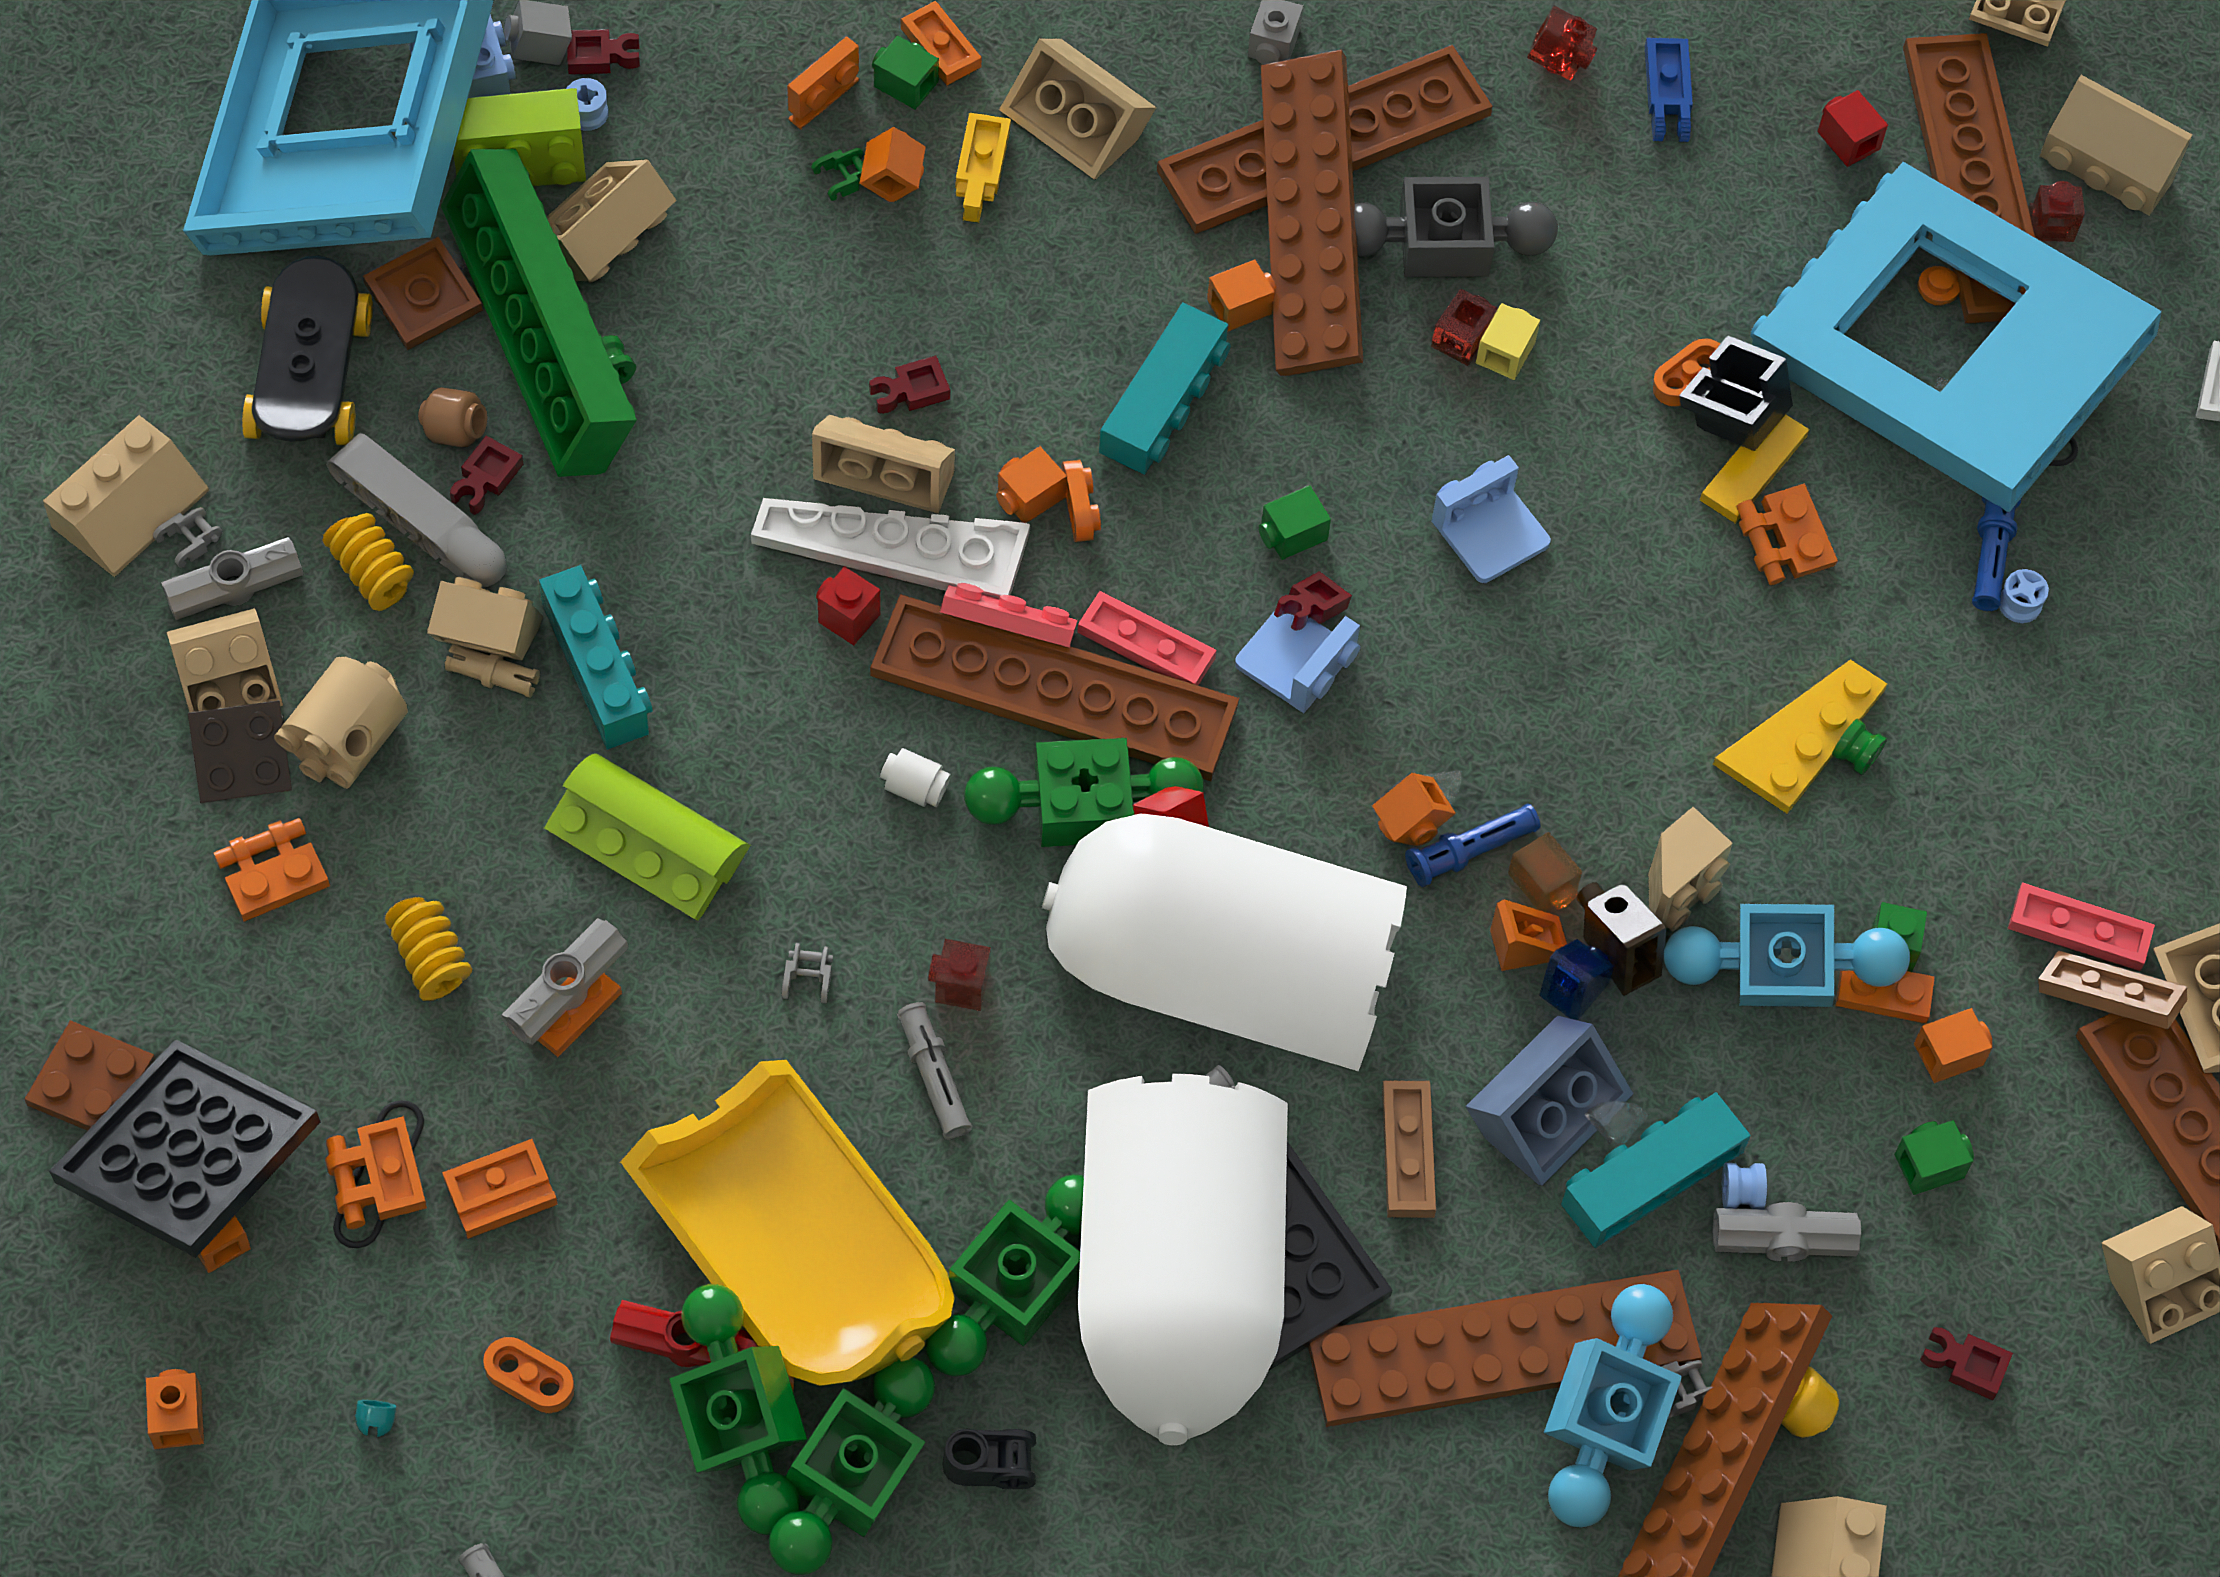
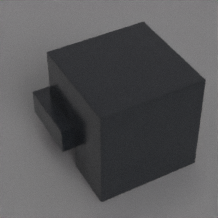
[1679,336,1793,451]

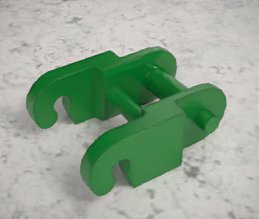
[811,148,864,201]

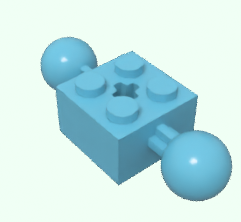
[1664,904,1910,1007]
[1544,1284,1682,1527]

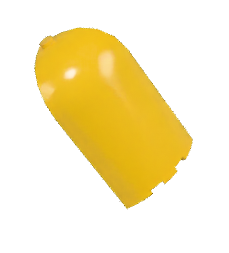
[620,1060,955,1386]

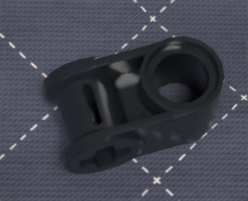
[942,1428,1037,1489]

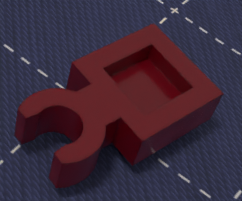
[567,29,640,74]
[869,356,951,414]
[450,436,524,515]
[1274,571,1352,631]
[1920,1327,2013,1400]

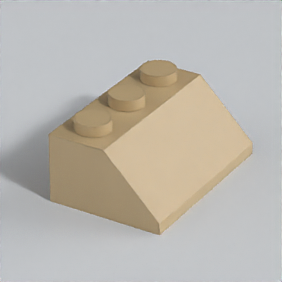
[999,39,1157,179]
[2040,75,2192,216]
[547,160,677,282]
[43,415,209,577]
[812,415,955,514]
[2154,923,2220,1073]
[1771,1496,1887,1577]

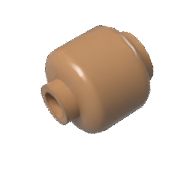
[418,387,487,447]

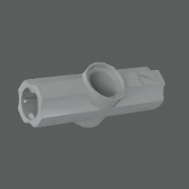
[161,537,303,620]
[501,918,628,1045]
[1712,1202,1861,1262]

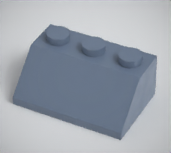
[1465,1016,1633,1186]

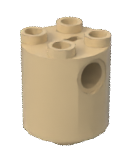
[274,657,408,789]

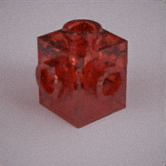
[1527,6,1597,81]

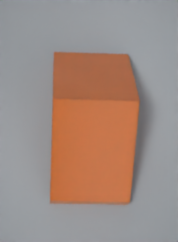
[1490,899,1571,971]

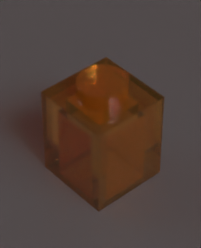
[1508,832,1582,912]

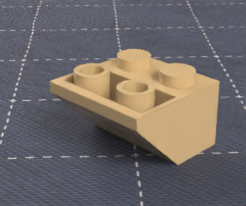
[1969,0,2066,47]
[427,577,543,660]
[167,608,283,712]
[1648,807,1733,931]
[2101,1206,2220,1344]

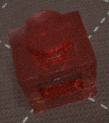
[2029,181,2085,242]
[1431,289,1498,366]

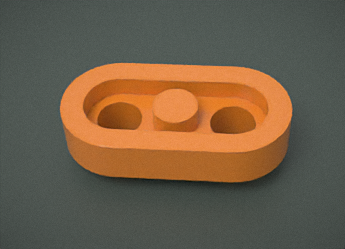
[1653,339,1721,406]
[1062,460,1101,542]
[483,1337,575,1413]

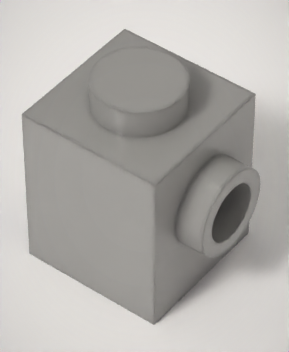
[504,0,572,65]
[1248,0,1304,64]

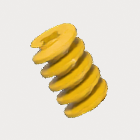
[322,513,414,611]
[385,897,473,1001]

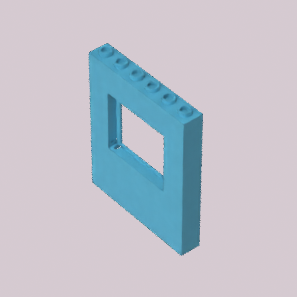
[183,0,494,256]
[1750,162,2162,512]

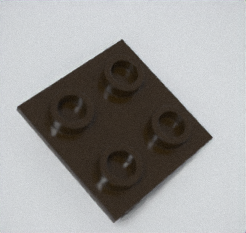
[188,700,292,803]

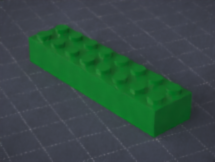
[441,149,637,477]

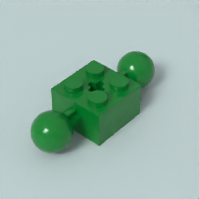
[964,738,1204,847]
[925,1174,1084,1377]
[669,1284,807,1535]
[769,1357,935,1575]

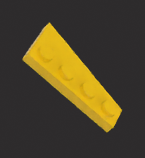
[1713,659,1887,814]

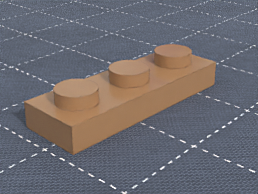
[2038,951,2187,1029]
[1382,1081,1436,1218]

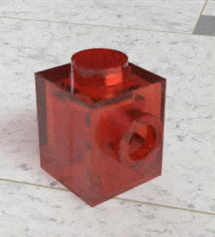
[928,939,991,1011]

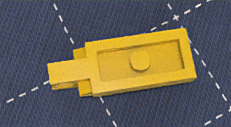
[955,113,1011,223]

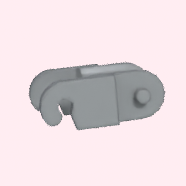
[153,507,222,568]
[782,943,833,1004]
[1662,1360,1713,1419]

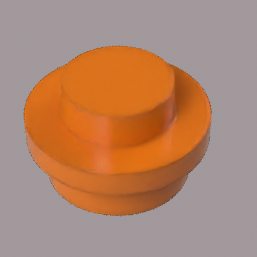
[1917,266,1960,305]

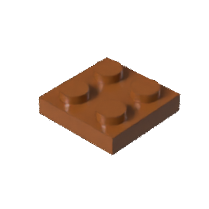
[363,236,483,350]
[24,1020,156,1131]

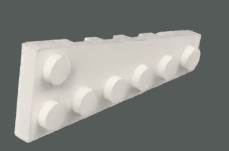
[751,498,1030,599]

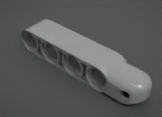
[326,433,507,588]

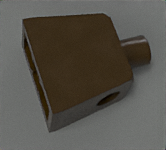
[1576,882,1666,996]

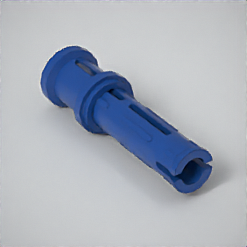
[1972,497,2022,611]
[1405,803,1541,887]

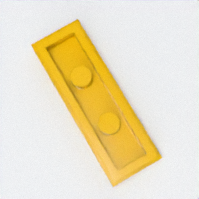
[1700,414,1810,524]

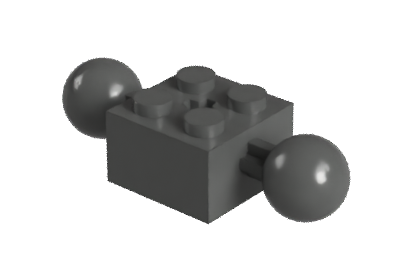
[1354,177,1558,277]

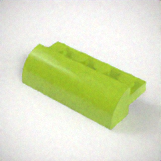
[544,753,751,921]

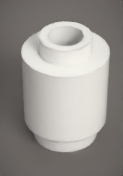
[880,748,951,807]

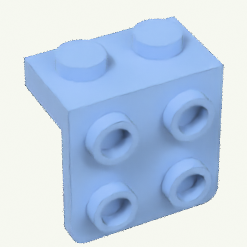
[1431,455,1551,583]
[1235,611,1360,713]

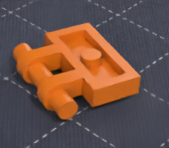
[1736,483,1838,585]
[213,818,330,922]
[325,1116,427,1229]

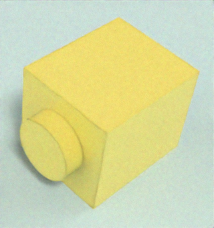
[1476,303,1540,380]

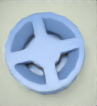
[567,78,608,131]
[1999,569,2049,623]
[1721,1163,1767,1210]

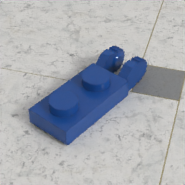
[1644,38,1693,142]

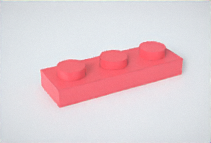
[940,583,1077,648]
[1077,591,1216,685]
[2008,883,2155,971]

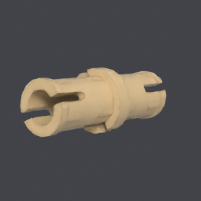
[445,644,540,698]

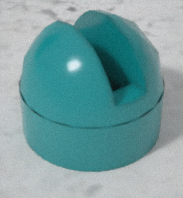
[355,1400,396,1437]

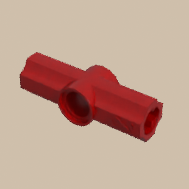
[610,1300,759,1367]

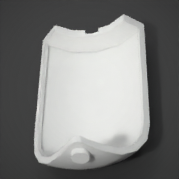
[1042,814,1407,1071]
[1078,1074,1288,1445]

